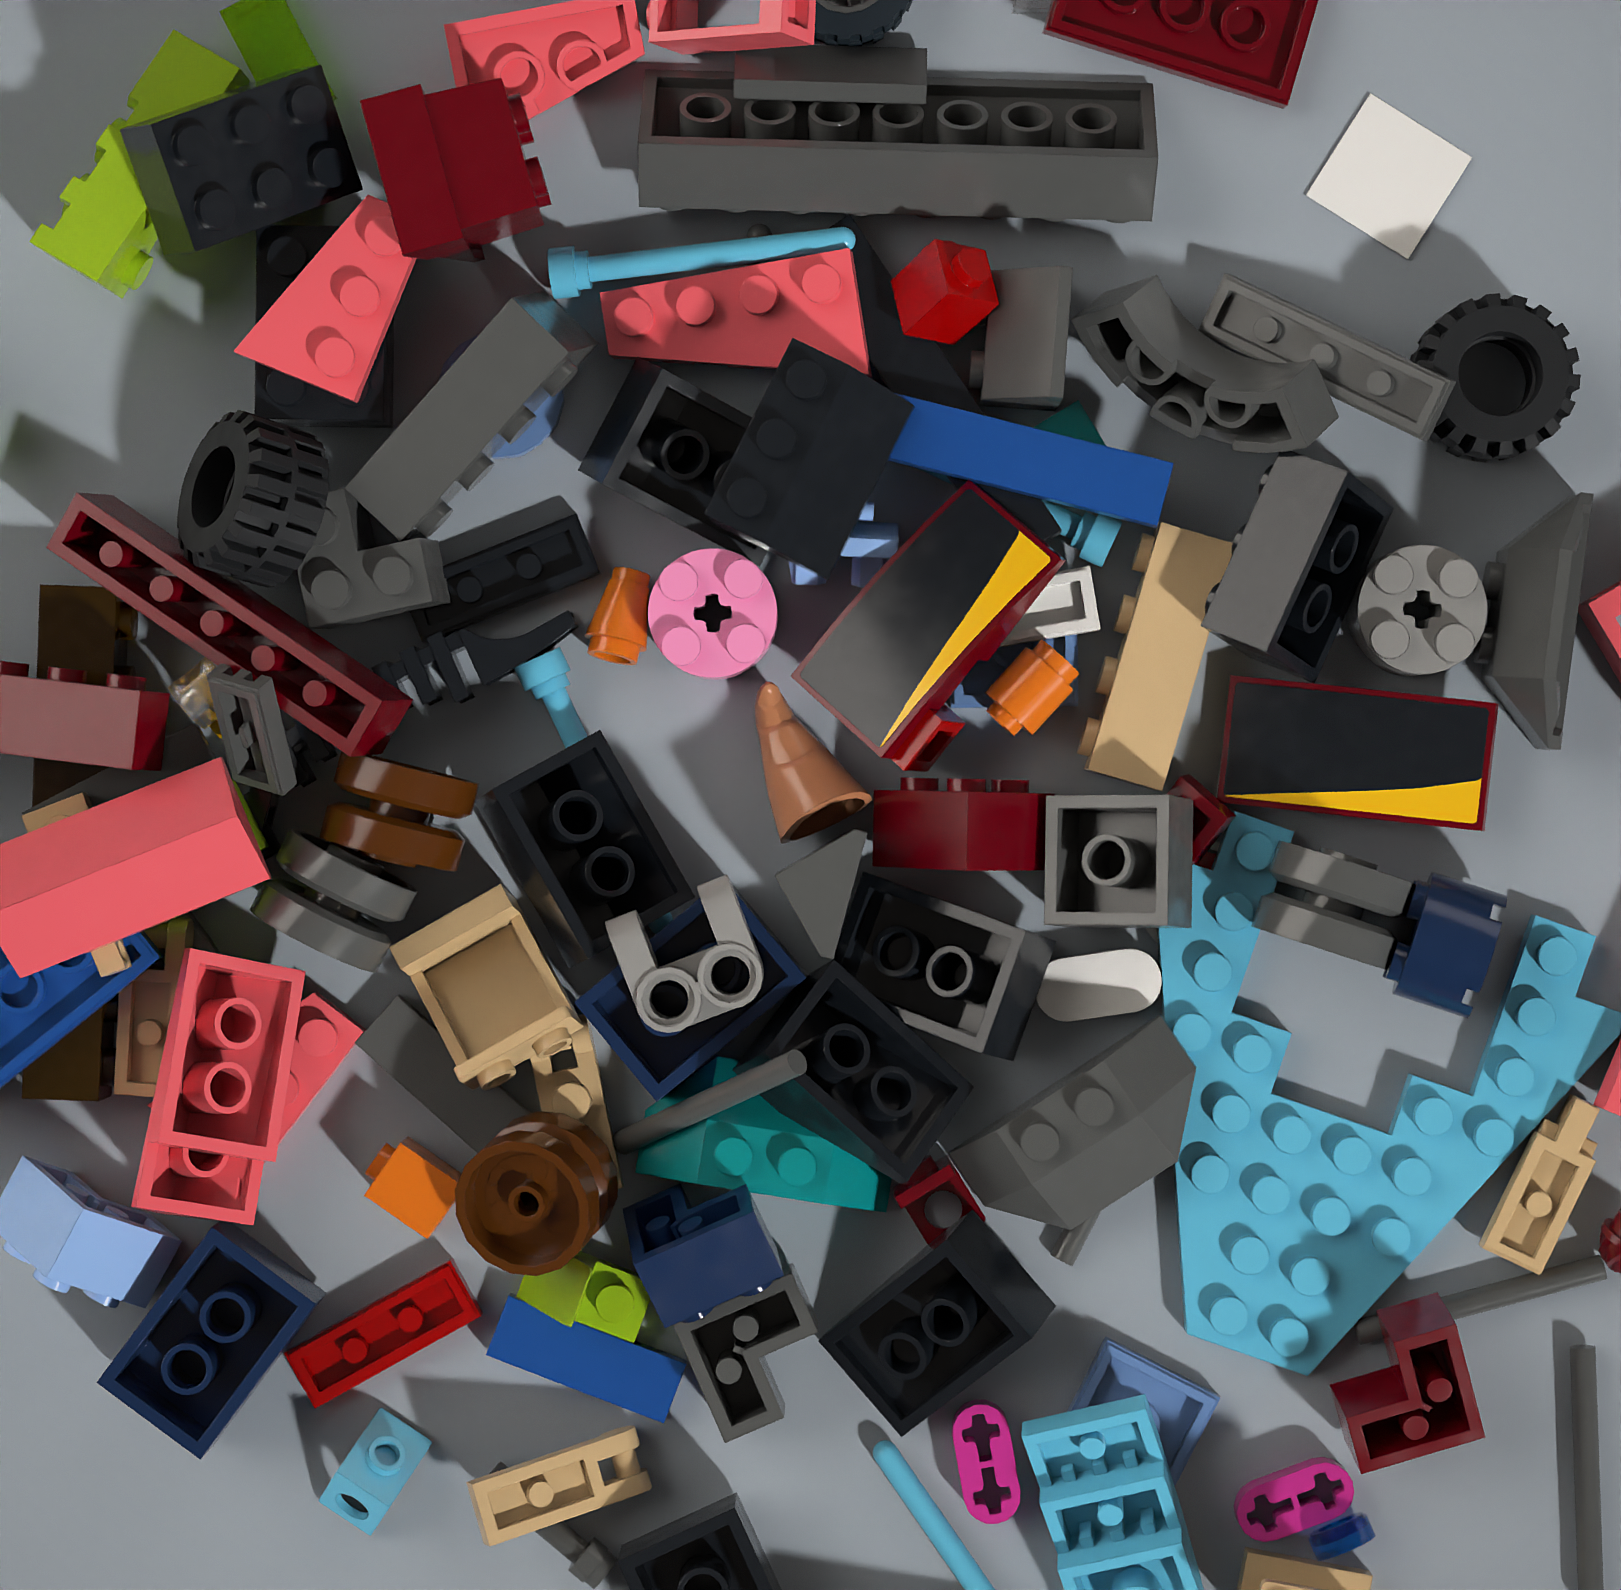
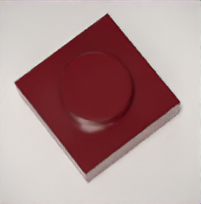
[1166,774,1236,865]

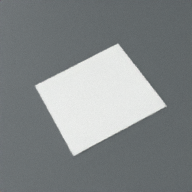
[1306,93,1472,259]

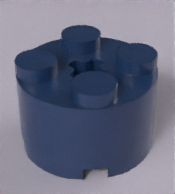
[1383,872,1508,1018]

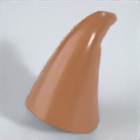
[755,682,872,844]

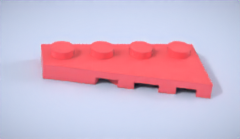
[599,248,872,378]

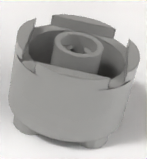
[1347,545,1487,676]

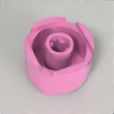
[648,548,778,680]

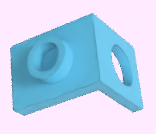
[318,1408,432,1536]

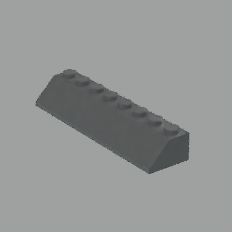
[638,69,1158,223]

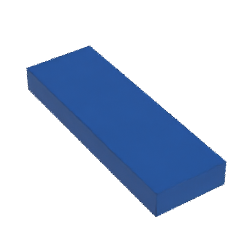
[486,1293,687,1423]

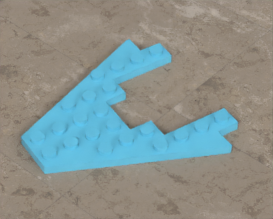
[1156,810,1621,1376]

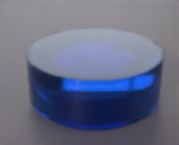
[1308,1512,1376,1561]

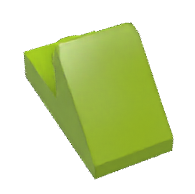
[516,1251,650,1343]

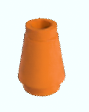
[584,567,651,665]

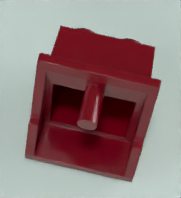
[360,78,552,263]

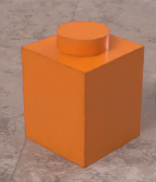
[364,1136,461,1239]

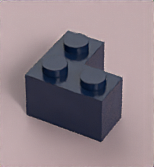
[622,1183,784,1328]

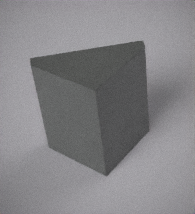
[775,828,867,959]

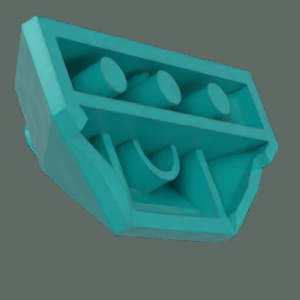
[635,1056,892,1213]

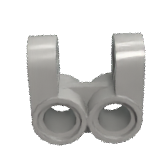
[605,874,764,1033]

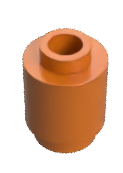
[985,639,1079,736]

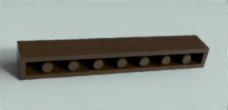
[22,584,139,1102]

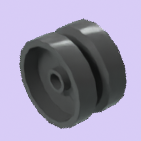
[249,829,418,973]
[1251,841,1416,971]

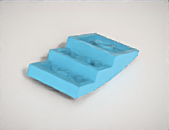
[1021,1394,1204,1590]

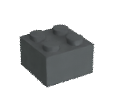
[1044,795,1193,928]

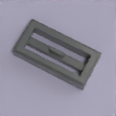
[206,663,297,796]

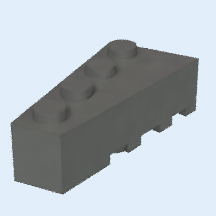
[345,291,599,542]

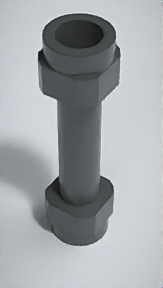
[489,1461,618,1589]

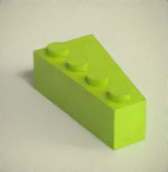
[29,29,250,299]

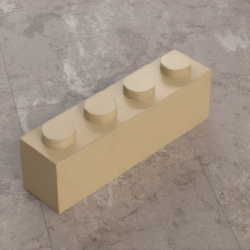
[1077,522,1232,791]

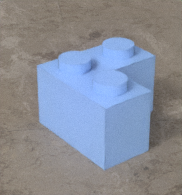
[0,1156,182,1308]

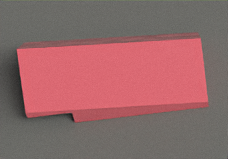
[0,757,271,979]
[131,948,306,1225]

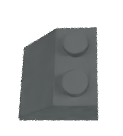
[969,266,1073,411]

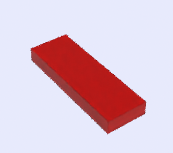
[284,1258,483,1409]

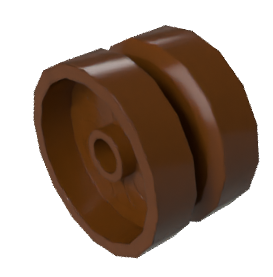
[319,751,479,872]
[455,1111,618,1276]

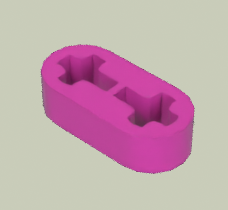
[952,1399,1021,1524]
[1234,1457,1354,1542]

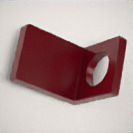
[893,1155,986,1244]

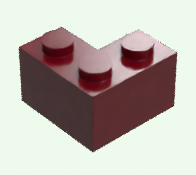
[872,777,1055,871]
[1330,1292,1486,1474]

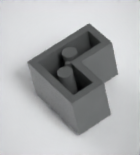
[297,488,451,629]
[674,1263,818,1443]

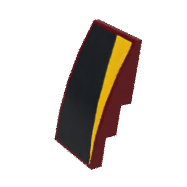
[791,480,1066,759]
[1217,675,1499,831]

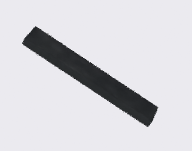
[829,214,1062,543]

